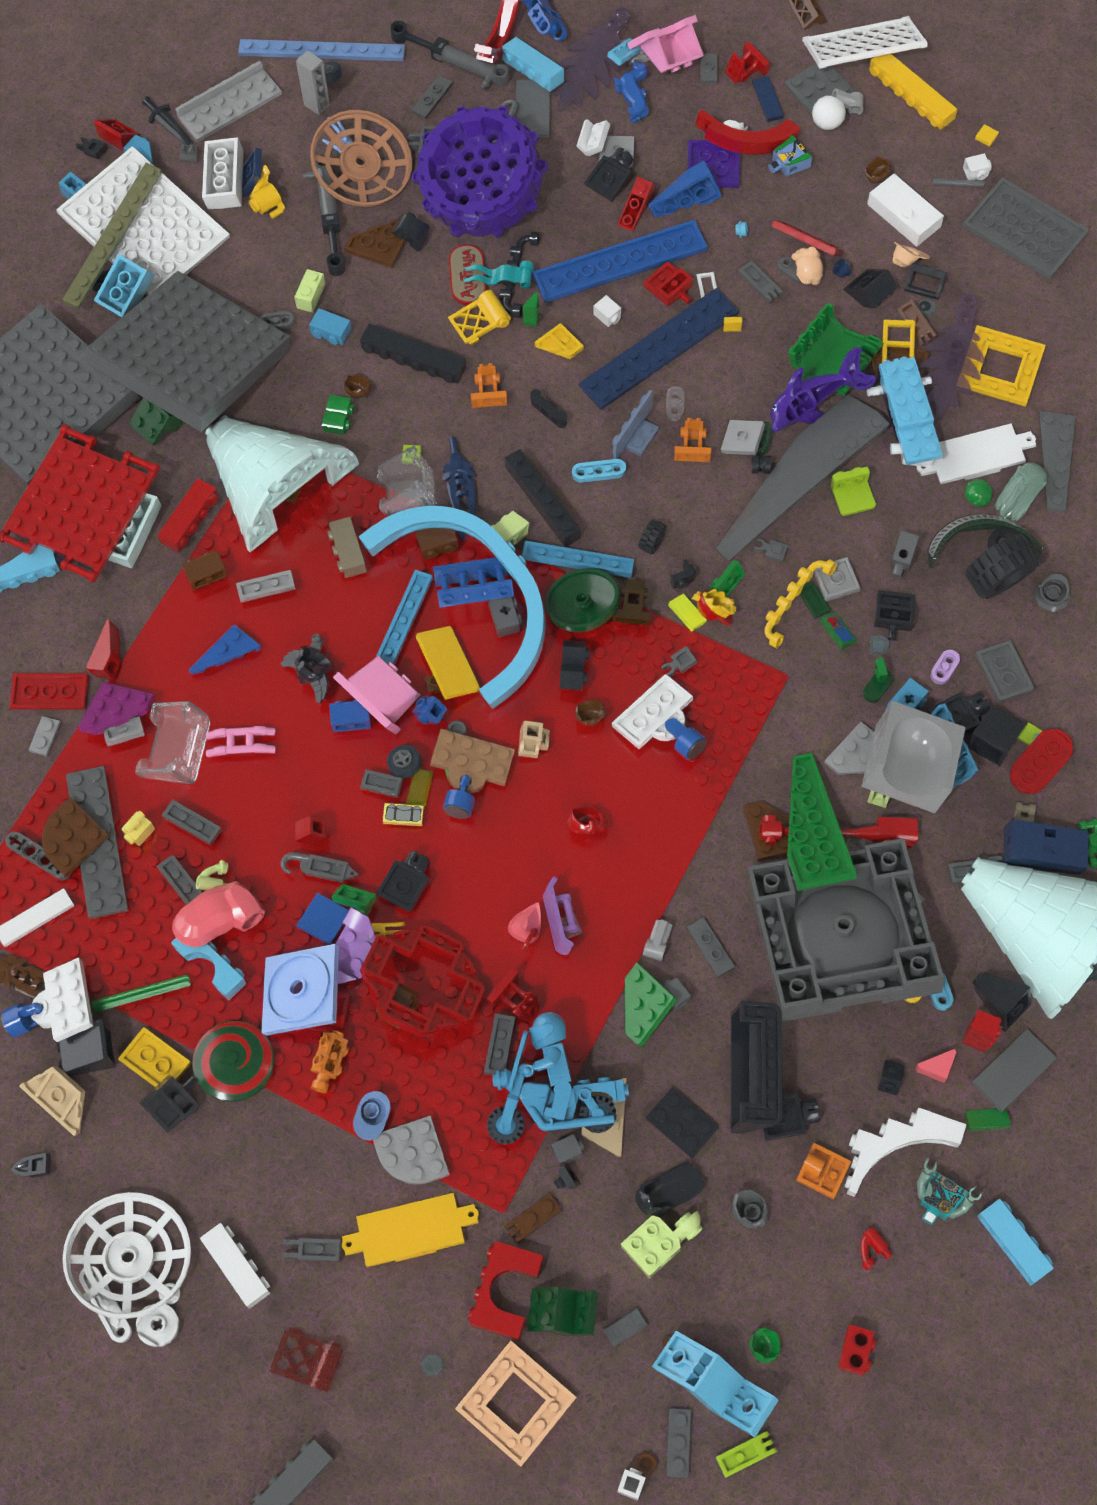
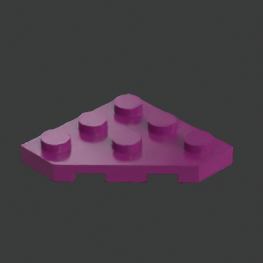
[78,682,155,735]

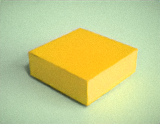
[975,124,999,147]
[723,317,742,332]

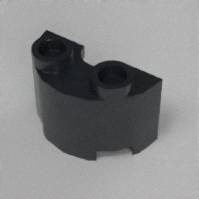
[391,212,430,251]

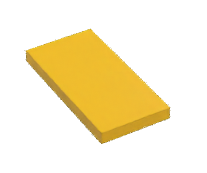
[416,626,480,700]

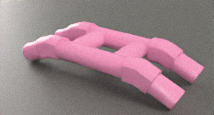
[206,726,275,757]

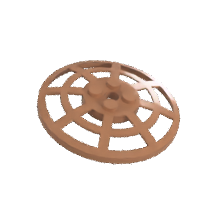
[310,110,412,207]

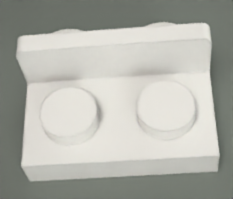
[577,119,610,156]

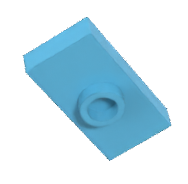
[607,38,641,66]

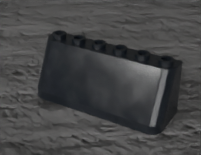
[731,1001,783,1134]

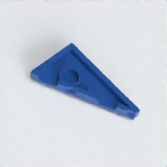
[189,625,261,675]

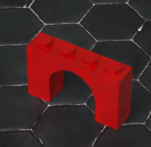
[467,1241,544,1341]

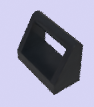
[904,263,947,300]

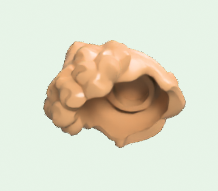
[792,247,823,285]

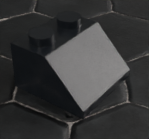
[843,269,897,308]

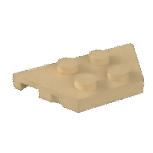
[19,1066,85,1136]
[581,1078,626,1157]

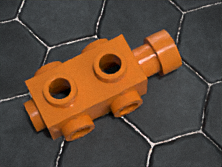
[311,1031,349,1093]

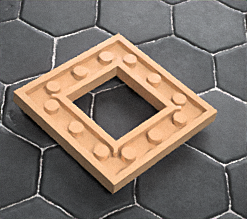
[455,1341,577,1467]

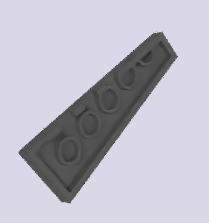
[1039,411,1076,513]

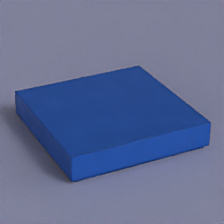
[296,893,349,945]

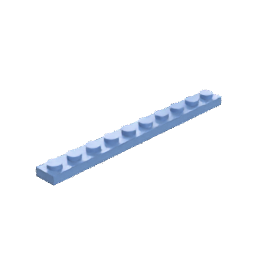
[238,39,405,61]

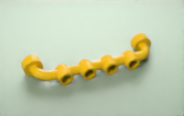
[765,559,837,649]

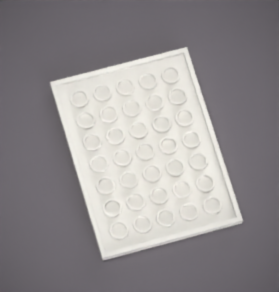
[56,146,230,296]

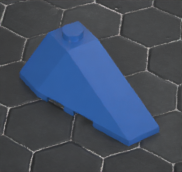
[649,161,722,218]

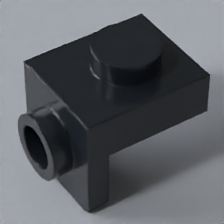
[670,559,696,589]
[878,1060,905,1095]

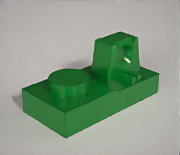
[709,560,745,597]
[332,884,377,915]

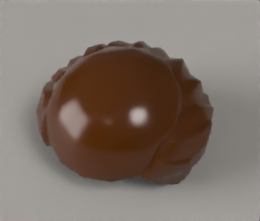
[865,157,891,183]
[344,373,371,398]
[575,700,606,726]

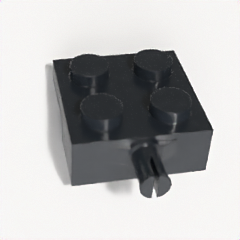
[874,590,915,641]
[139,1074,200,1133]

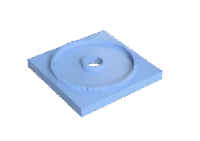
[262,944,339,1035]

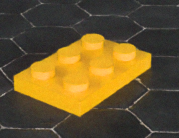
[118,1027,191,1087]

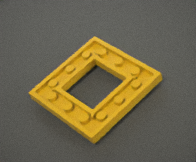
[956,325,1046,407]

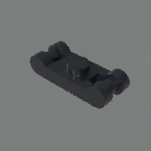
[530,389,567,428]

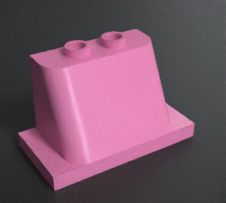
[627,15,704,73]
[333,656,420,734]

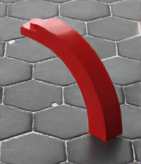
[474,0,522,63]
[695,109,801,154]

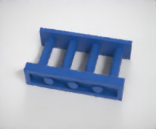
[433,558,514,608]

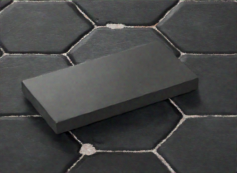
[516,80,550,138]
[971,1029,1057,1113]

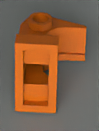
[471,363,507,408]
[674,418,711,462]

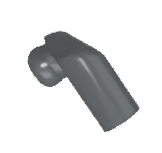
[310,634,323,652]

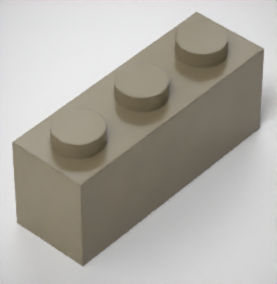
[327,517,366,578]

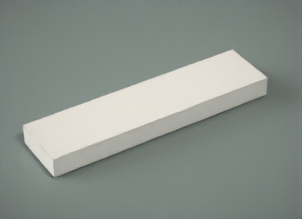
[0,888,74,947]

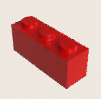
[962,1010,1003,1053]

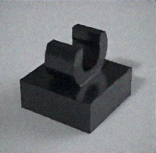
[554,1166,581,1189]

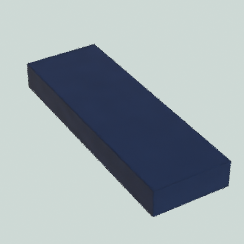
[752,76,784,122]

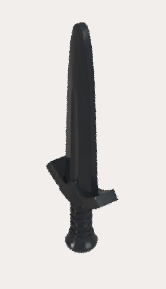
[142,96,193,145]

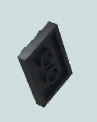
[645,1087,719,1159]

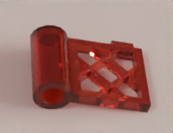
[269,1327,343,1393]

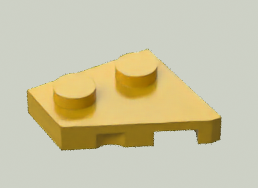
[535,323,584,359]

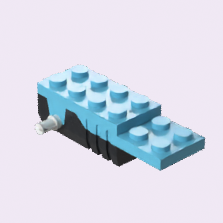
[867,357,943,465]

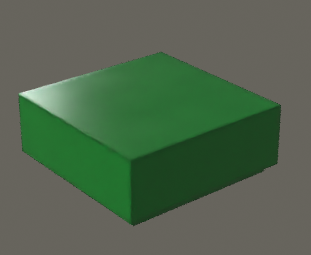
[874,657,888,683]

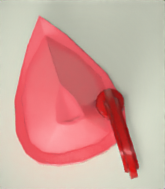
[508,902,541,950]

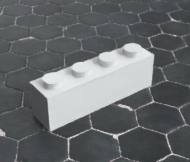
[200,1223,270,1309]

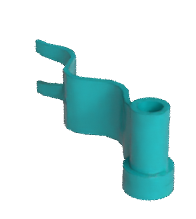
[464,261,534,288]

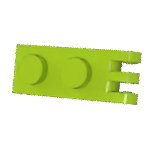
[715,1431,778,1478]

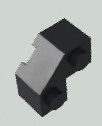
[559,640,590,690]

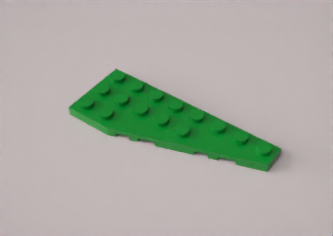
[787,753,857,891]

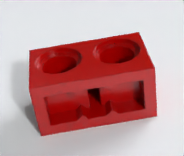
[837,1324,877,1376]

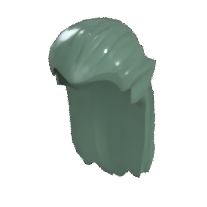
[995,462,1047,521]

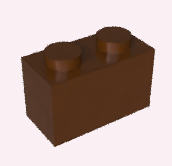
[415,528,458,560]
[182,550,228,591]

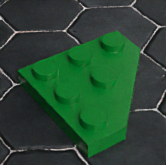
[625,963,678,1047]

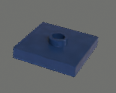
[242,147,262,195]

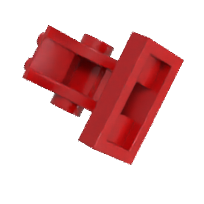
[725,42,770,83]
[487,968,540,1021]

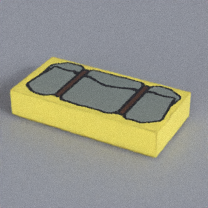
[383,803,424,826]

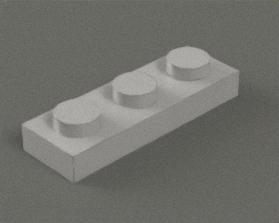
[236,570,295,602]

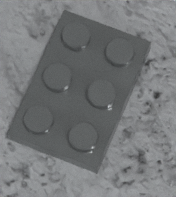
[975,640,1034,704]

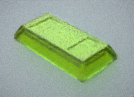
[406,769,433,807]

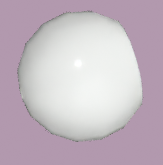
[812,96,846,130]

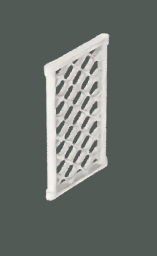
[802,16,927,69]

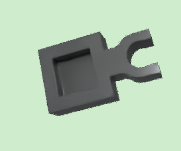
[753,538,788,563]
[661,646,697,677]

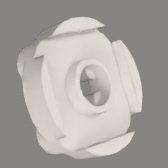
[136,1304,179,1347]

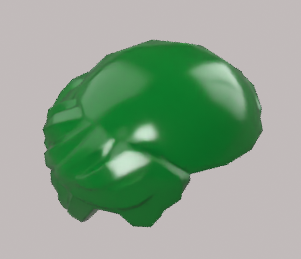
[965,479,993,507]
[749,1327,781,1363]

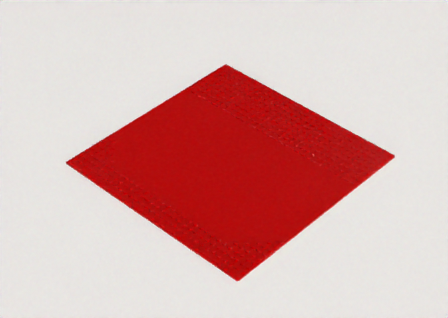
[0,468,788,1213]

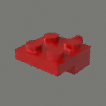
[643,261,693,307]

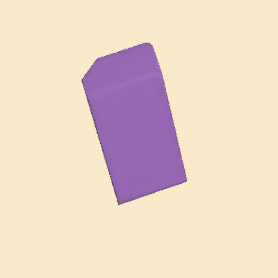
[543,876,579,955]

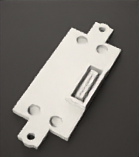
[917,424,1036,484]

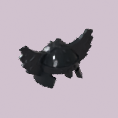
[280,646,335,704]

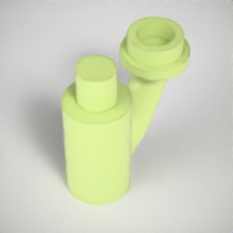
[196,860,228,891]

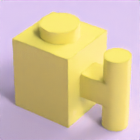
[122,811,155,846]

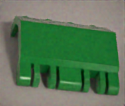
[788,303,884,396]

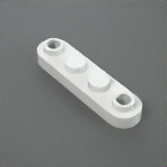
[79,1266,132,1343]

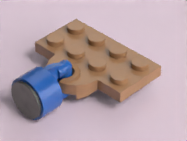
[430,729,515,819]

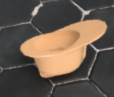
[892,242,930,268]

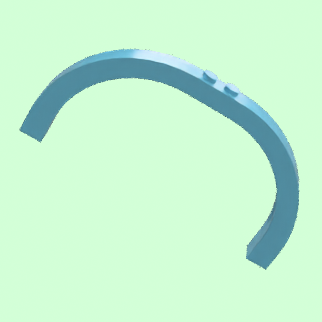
[359,506,546,709]

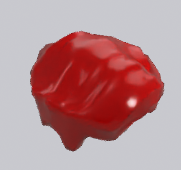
[567,805,608,835]

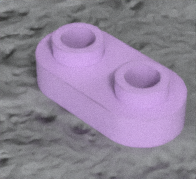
[930,650,960,685]

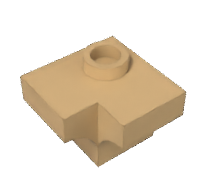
[518,721,550,758]

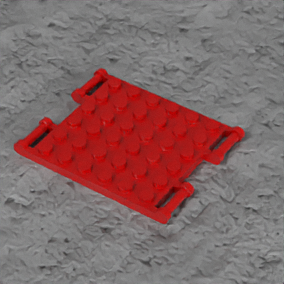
[0,424,160,583]

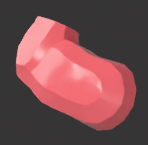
[172,881,265,947]

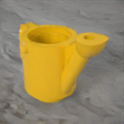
[249,165,285,219]

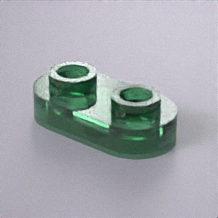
[756,422,774,456]

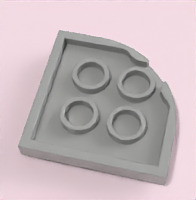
[373,1116,450,1184]

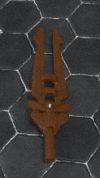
[0,955,45,999]

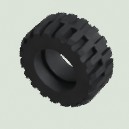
[965,534,1040,599]

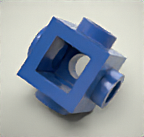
[413,696,447,724]

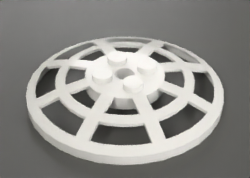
[63,1192,191,1319]

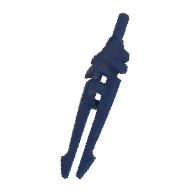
[443,437,476,541]

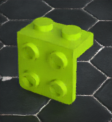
[830,466,876,516]

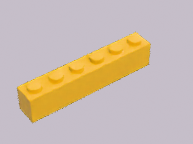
[869,54,957,130]

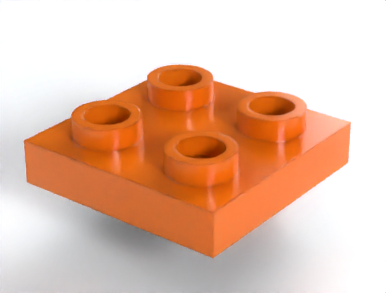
[796,1143,852,1200]

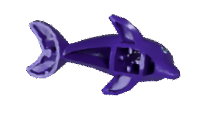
[770,347,876,432]

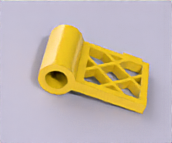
[448,290,511,346]

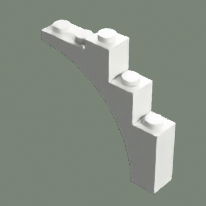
[844,1108,966,1197]

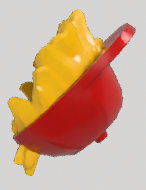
[692,589,736,626]

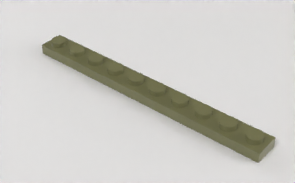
[62,163,162,310]

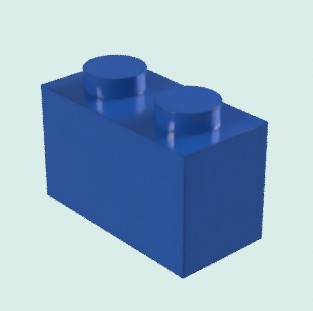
[330,700,371,732]

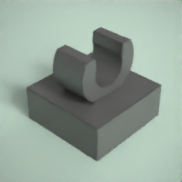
[180,144,198,162]

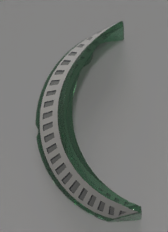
[927,513,1043,568]

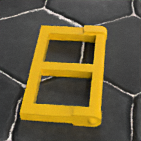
[882,320,916,363]

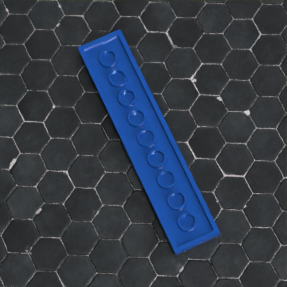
[532,220,707,303]

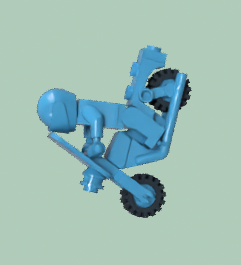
[487,1012,629,1144]

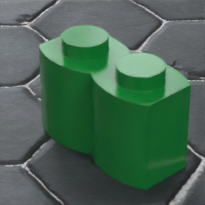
[322,394,355,435]

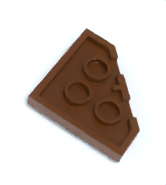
[344,218,407,268]
[743,801,790,860]

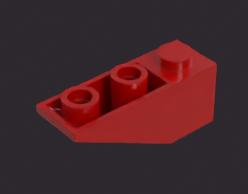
[617,177,656,232]
[86,620,120,680]

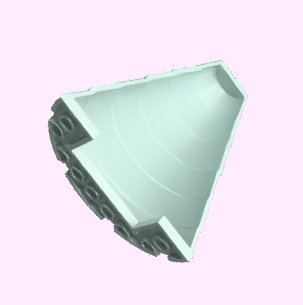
[205,415,359,552]
[961,857,1097,1019]

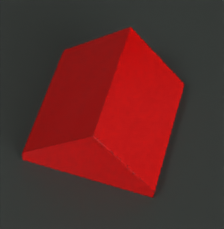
[94,119,141,152]

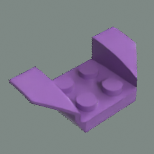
[336,907,376,984]

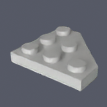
[824,722,874,775]

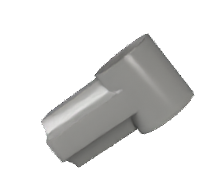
[831,88,864,115]
[643,920,672,962]

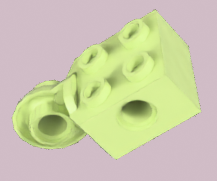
[621,1211,703,1279]

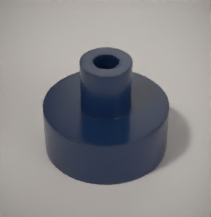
[833,258,851,278]

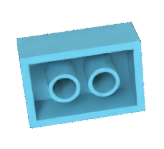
[94,254,155,317]

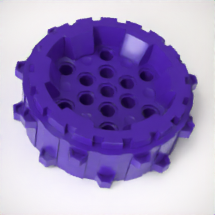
[412,105,548,238]

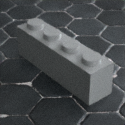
[296,50,330,115]

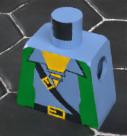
[768,135,812,176]

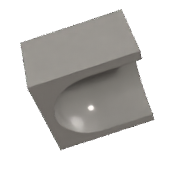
[861,701,965,813]

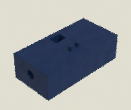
[1003,819,1088,875]

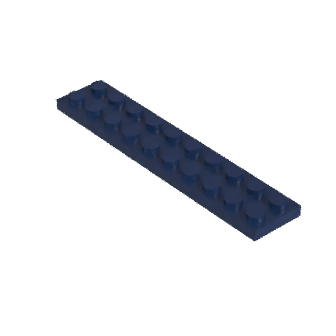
[579,288,739,410]

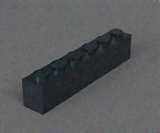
[360,323,467,384]
[505,449,580,547]

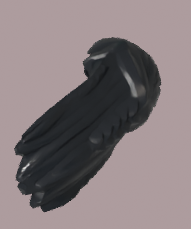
[635,1162,704,1218]

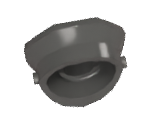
[1034,574,1070,612]

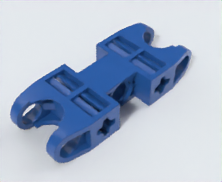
[520,0,567,42]

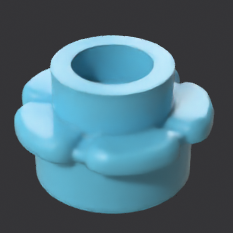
[735,221,748,238]

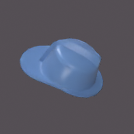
[353,1091,390,1141]

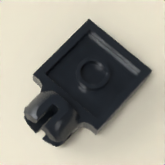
[584,147,634,202]
[927,692,990,734]
[376,850,430,913]
[763,1092,821,1142]

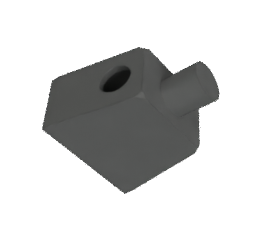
[890,531,919,578]

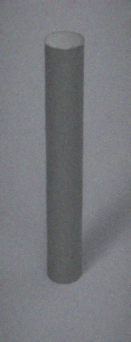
[932,178,985,188]

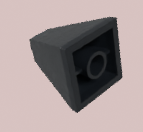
[973,973,1031,1032]

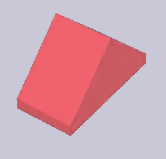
[915,1049,956,1083]

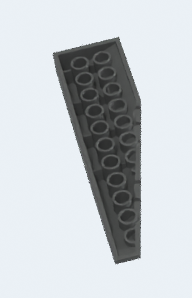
[716,394,889,562]

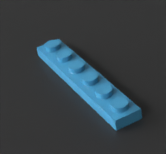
[522,541,634,578]
[376,570,433,665]

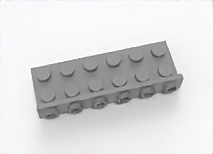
[175,61,282,143]

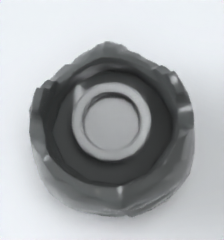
[732,1189,769,1228]

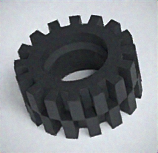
[638,519,667,555]

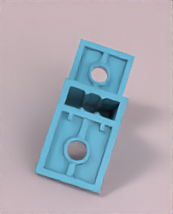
[652,1331,779,1437]

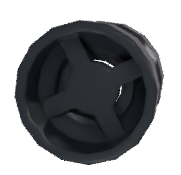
[751,455,771,474]

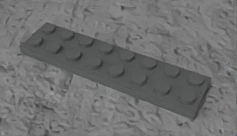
[66,766,129,919]

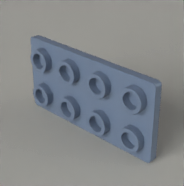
[612,390,659,459]

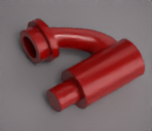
[860,1226,893,1271]

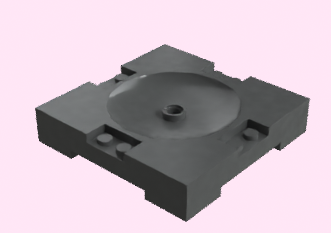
[748,838,944,1022]

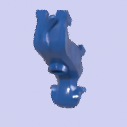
[613,59,649,124]

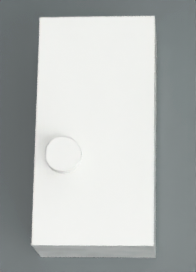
[202,137,243,209]
[868,174,944,247]

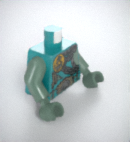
[917,1158,983,1225]

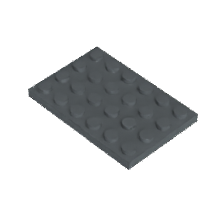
[962,177,1089,280]

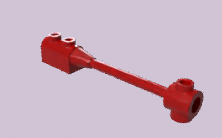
[759,815,918,849]

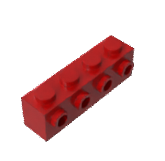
[158,478,218,553]

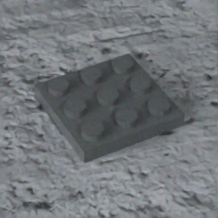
[784,59,855,115]

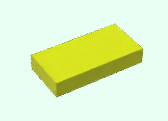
[668,593,707,632]

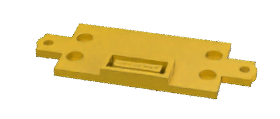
[341,1193,479,1267]

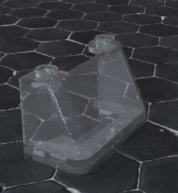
[377,445,437,515]
[135,701,210,784]

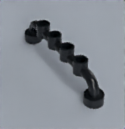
[499,231,540,318]

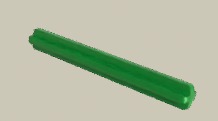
[92,975,191,1012]

